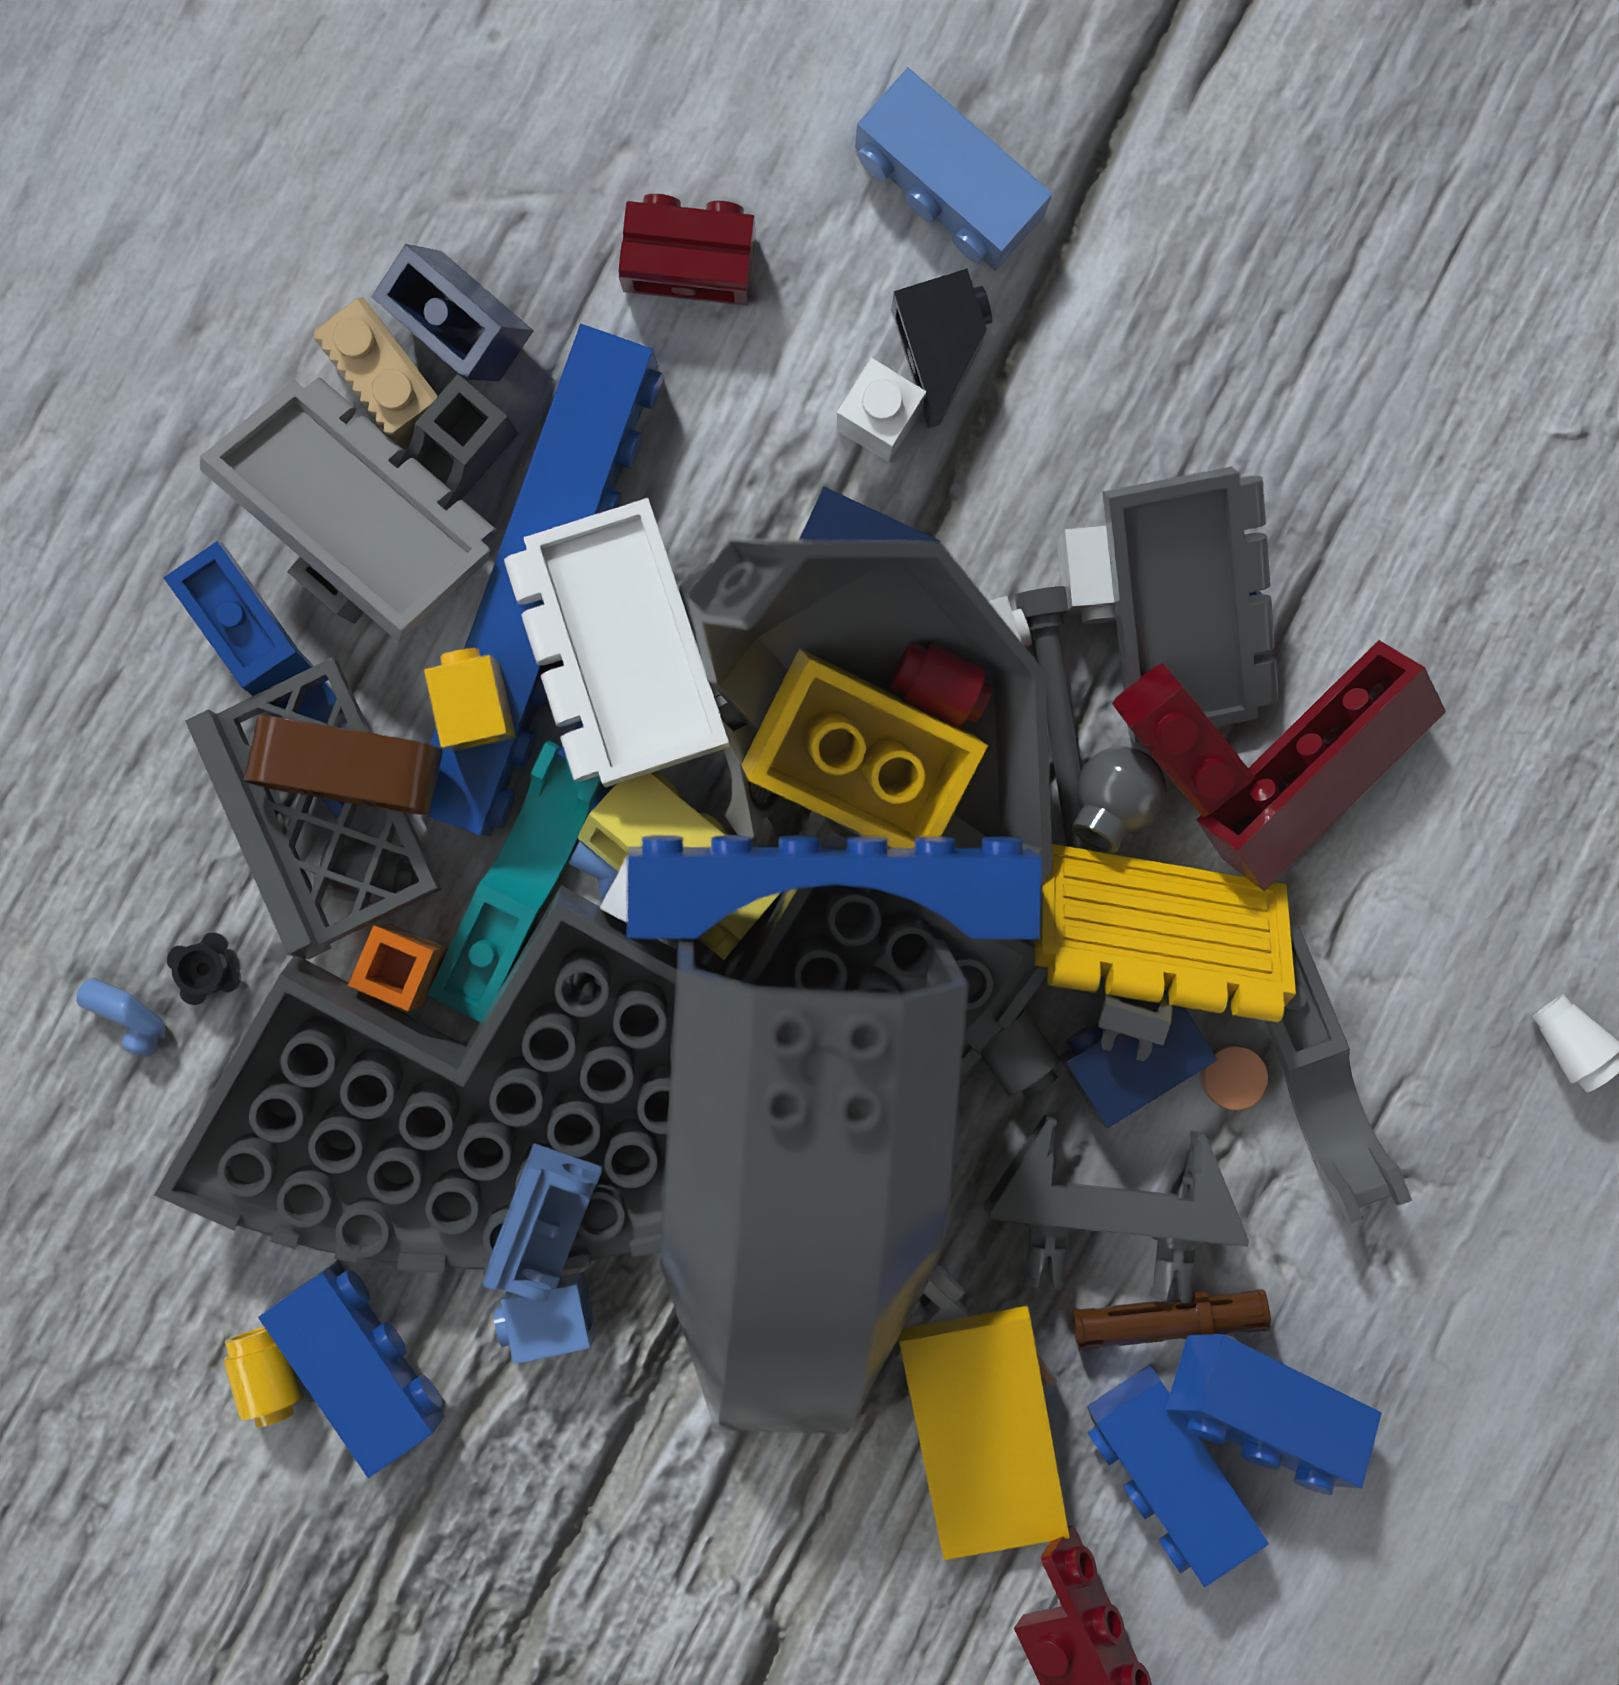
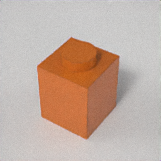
[348,924,448,1011]

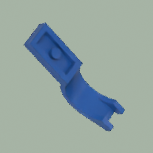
[163,541,351,819]

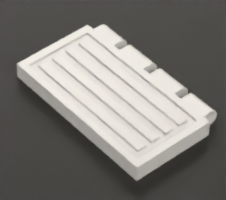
[504,498,730,787]

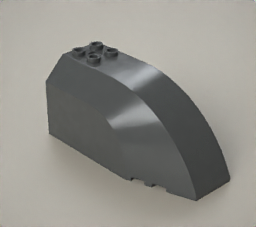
[660,938,968,1434]

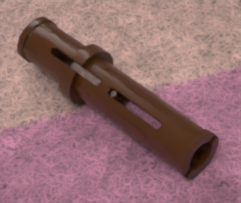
[1072,1289,1271,1351]

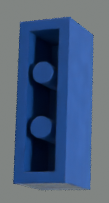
[258,1260,444,1478]
[1165,1334,1382,1495]
[1087,1364,1269,1588]

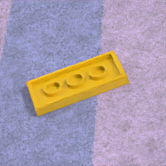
[899,1306,1070,1560]

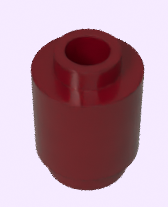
[889,641,993,728]

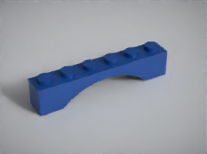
[627,835,1042,939]

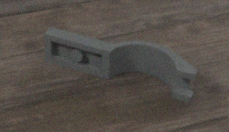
[1264,927,1413,1223]

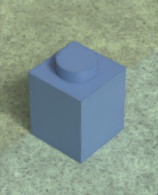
[494,1272,597,1364]

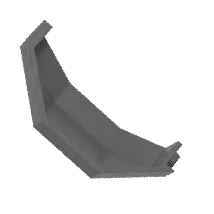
[686,540,1053,885]

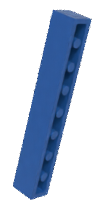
[427,323,663,836]

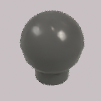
[1072,746,1166,853]

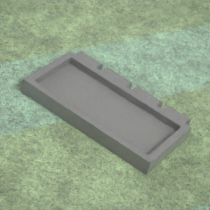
[200,378,496,642]

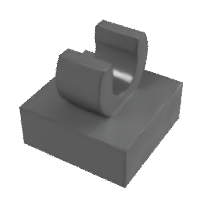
[1098,991,1173,1061]

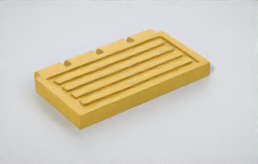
[1035,844,1296,1022]

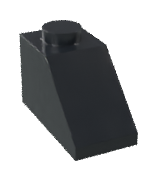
[891,268,992,428]

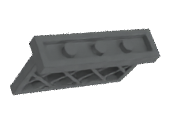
[185,657,442,960]

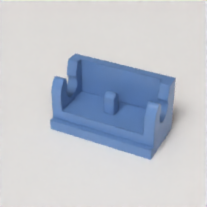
[483,1143,602,1301]

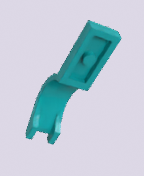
[427,740,602,1023]

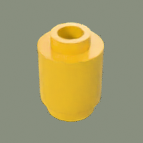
[223,1326,303,1428]

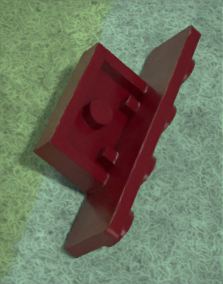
[1014,1525,1152,1685]

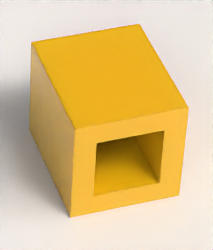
[424,648,516,752]

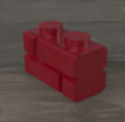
[618,194,756,306]
[1112,663,1255,817]

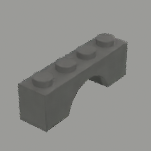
[287,374,519,624]

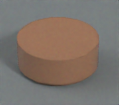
[1200,1045,1268,1110]

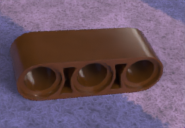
[244,715,444,816]

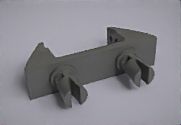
[984,1115,1249,1303]

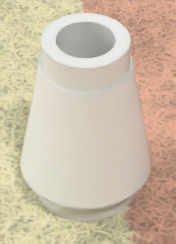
[1532,994,1619,1092]

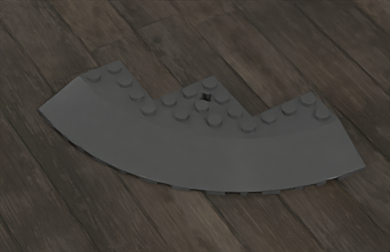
[154,817,1047,1275]

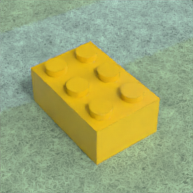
[741,648,988,848]

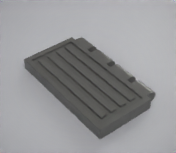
[1102,466,1279,743]

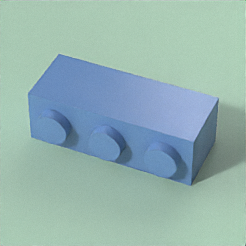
[855,67,1053,271]

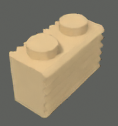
[313,297,438,450]

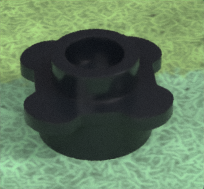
[167,932,241,1005]

